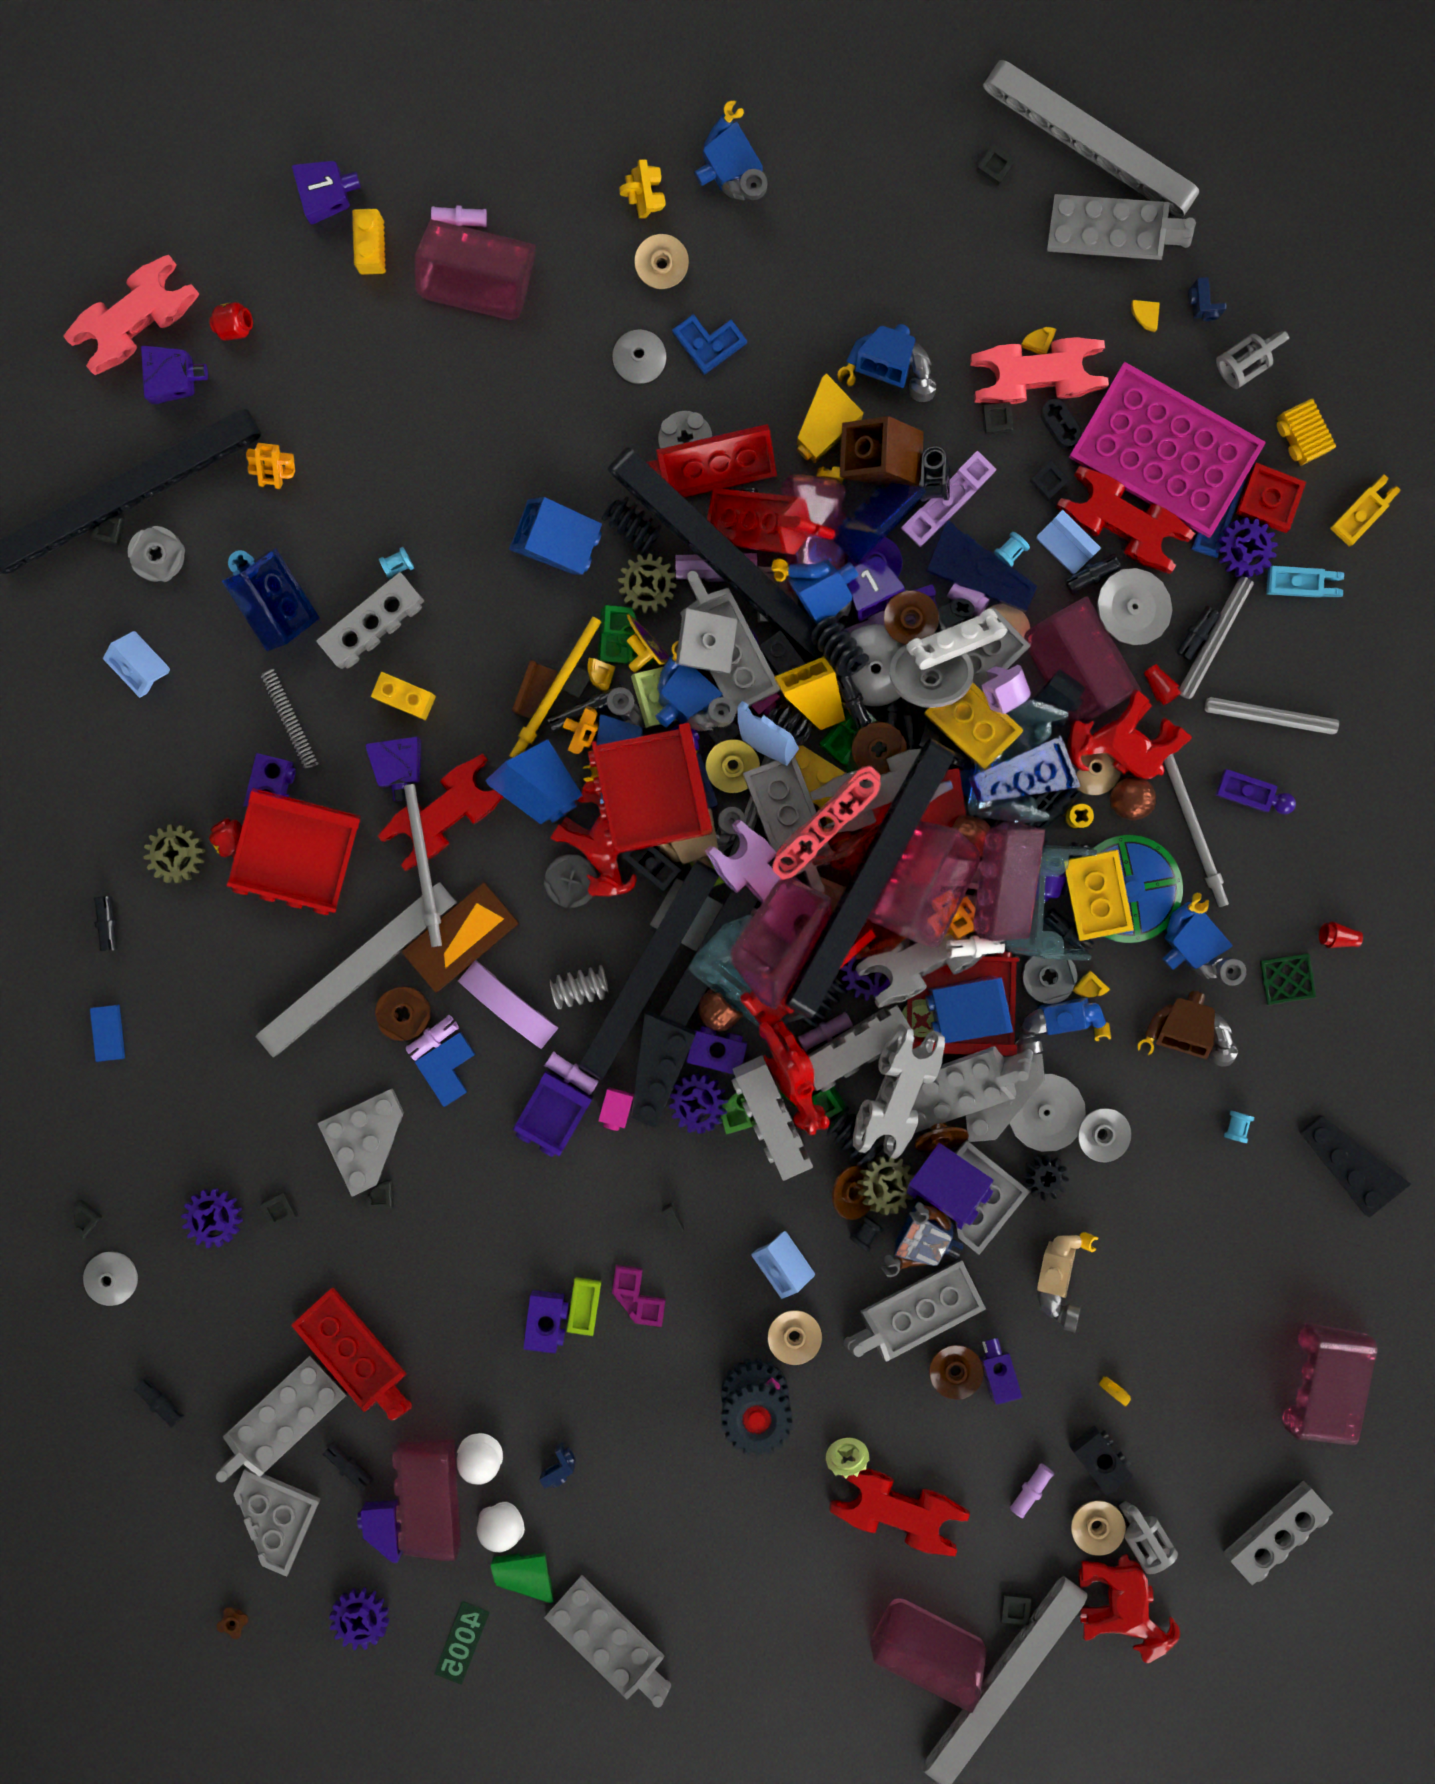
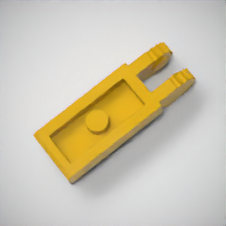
[1330,474,1401,547]

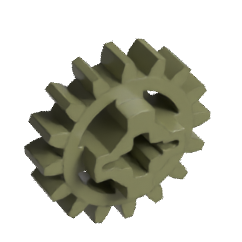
[618,554,677,614]
[143,825,205,883]
[857,1155,915,1215]

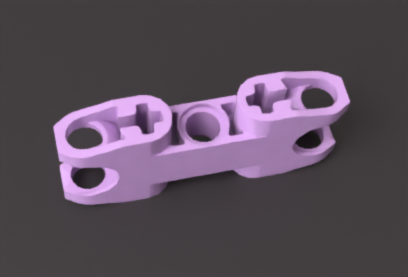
[705,820,825,949]

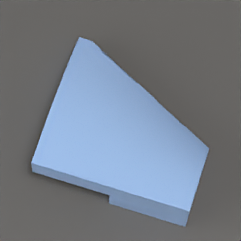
[737,701,799,766]

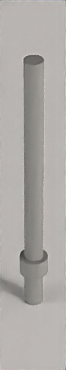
[1164,754,1229,907]
[404,784,442,947]

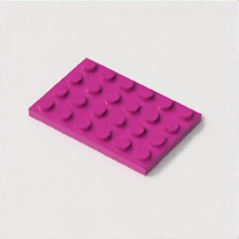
[1069,362,1266,538]

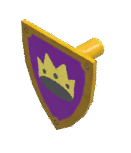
[627,614,670,673]

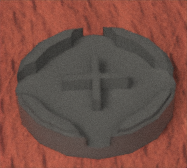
[544,854,598,908]

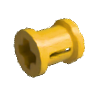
[1065,804,1094,829]

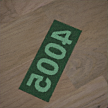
[434,1602,490,1685]

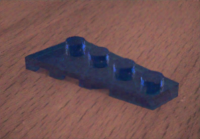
[926,520,1037,613]
[968,736,1081,803]

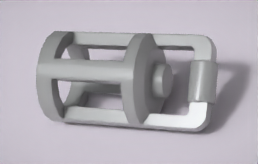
[1216,331,1290,389]
[1119,1501,1178,1574]

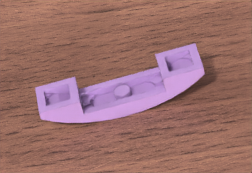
[901,451,997,547]
[458,960,558,1049]

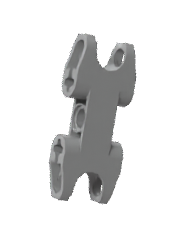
[810,749,953,833]
[856,908,986,1008]
[853,1024,945,1159]

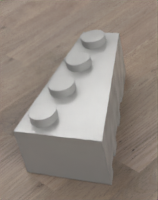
[808,1005,911,1092]
[731,1056,813,1181]

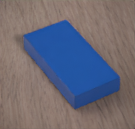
[90,1005,125,1062]

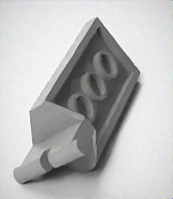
[1048,194,1196,260]
[680,571,781,714]
[743,755,835,899]
[912,1046,1033,1133]
[844,1259,986,1362]
[216,1355,347,1482]
[544,1575,671,1707]

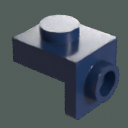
[1188,277,1227,321]
[539,1443,576,1489]

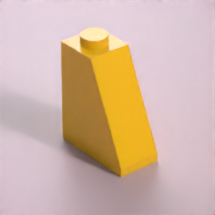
[797,373,864,463]
[774,657,845,730]

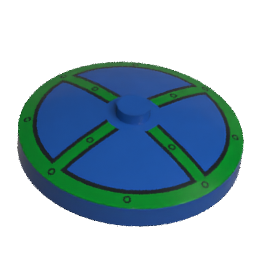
[1086,835,1183,943]

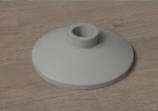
[613,330,666,384]
[1078,1108,1131,1162]
[83,1251,138,1306]

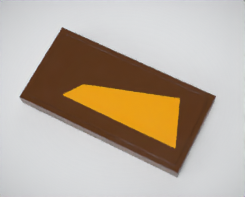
[401,882,520,993]

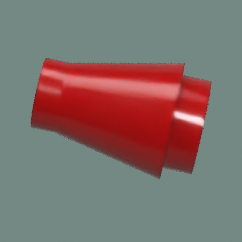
[1143,664,1181,706]
[1319,921,1363,948]

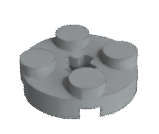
[658,411,712,449]
[128,526,185,582]
[1021,949,1077,1004]

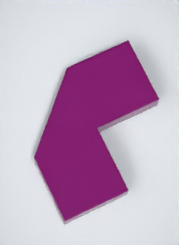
[612,1265,666,1327]

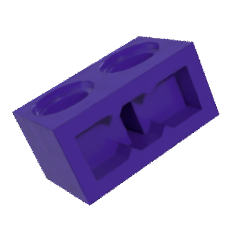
[243,753,296,807]

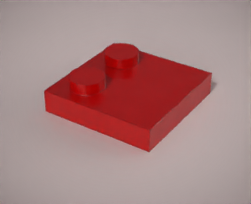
[1236,463,1306,533]

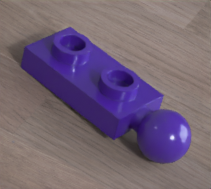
[1215,769,1296,814]

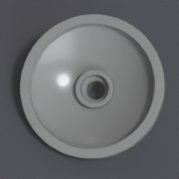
[834,624,904,706]
[890,645,974,707]

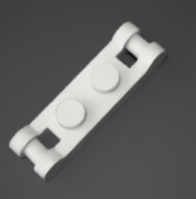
[906,609,1007,670]

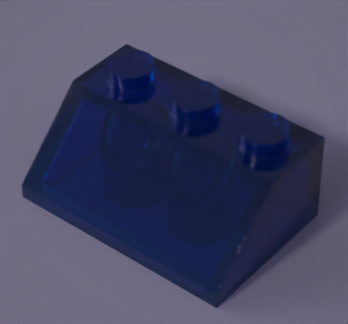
[834,483,926,564]
[222,548,320,651]

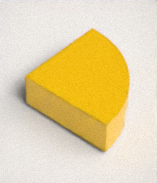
[1131,300,1160,332]
[1021,327,1056,355]
[816,466,844,485]
[588,658,615,692]
[1072,971,1110,998]
[1099,1377,1131,1406]

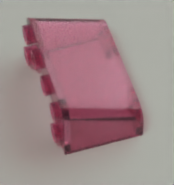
[1283,1322,1377,1445]

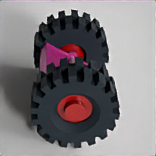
[721,1358,793,1457]

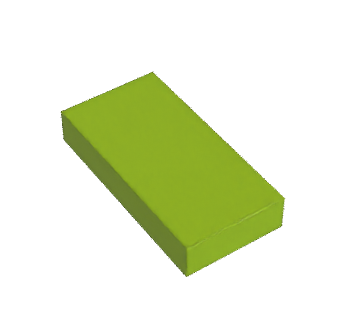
[566,1277,602,1336]

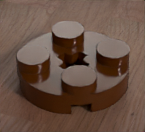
[851,721,907,775]
[375,987,431,1041]

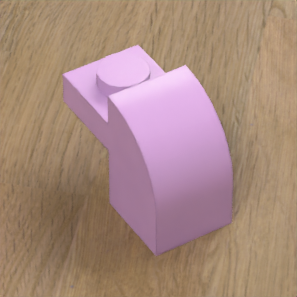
[981,665,1031,714]

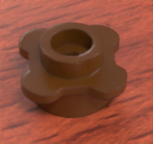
[216,1607,249,1639]

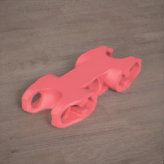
[63,255,199,375]
[970,337,1109,404]
[772,765,881,879]

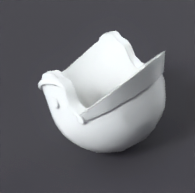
[457,1433,503,1485]
[477,1502,524,1552]

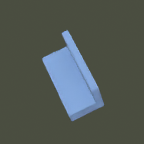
[1036,510,1101,574]
[103,631,170,698]
[751,1231,815,1299]

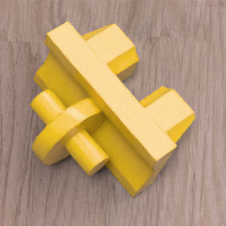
[619,160,666,219]

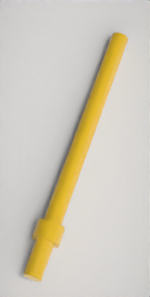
[509,616,602,758]

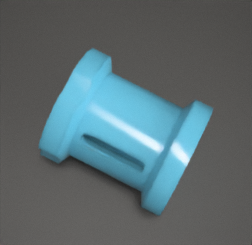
[994,531,1030,568]
[379,547,414,580]
[228,550,259,579]
[1224,1110,1255,1143]

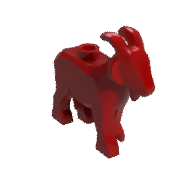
[1068,689,1192,780]
[550,774,637,897]
[759,1021,830,1135]
[1078,1554,1180,1663]

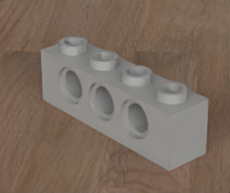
[316,572,424,669]
[1224,1481,1333,1585]

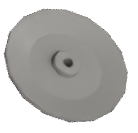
[1097,568,1172,645]
[1009,1074,1086,1152]

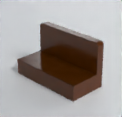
[512,660,559,720]

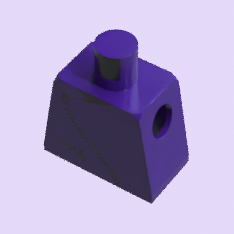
[141,346,208,404]
[365,737,421,802]

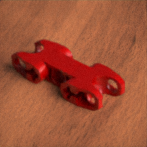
[1055,466,1195,574]
[378,753,503,871]
[829,1468,970,1556]

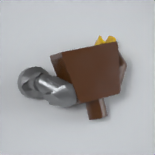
[1138,991,1238,1067]

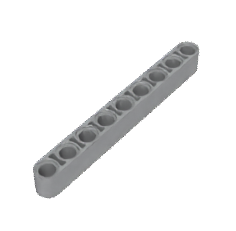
[983,60,1199,217]
[255,882,457,1057]
[922,1576,1087,1784]

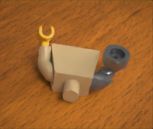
[657,807,746,868]
[1037,1232,1098,1333]

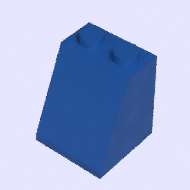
[509,497,602,575]
[485,740,583,824]
[925,975,1013,1043]

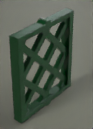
[1260,953,1316,1005]

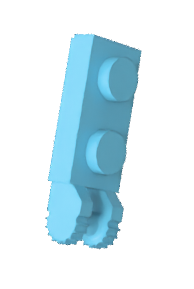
[1266,566,1344,598]

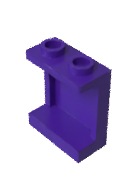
[513,1070,593,1157]
[906,1143,994,1230]

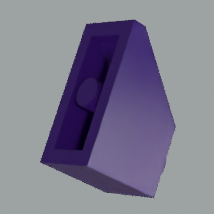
[357,1500,402,1563]

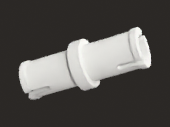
[946,936,1005,958]

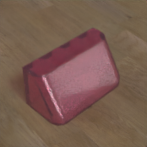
[415,219,536,320]
[781,474,848,592]
[1024,596,1141,723]
[868,821,980,948]
[973,822,1045,941]
[731,878,831,1010]
[392,1439,461,1561]
[870,1599,987,1713]

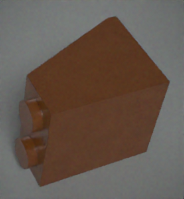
[840,416,924,488]

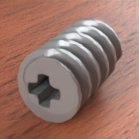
[550,965,609,1009]

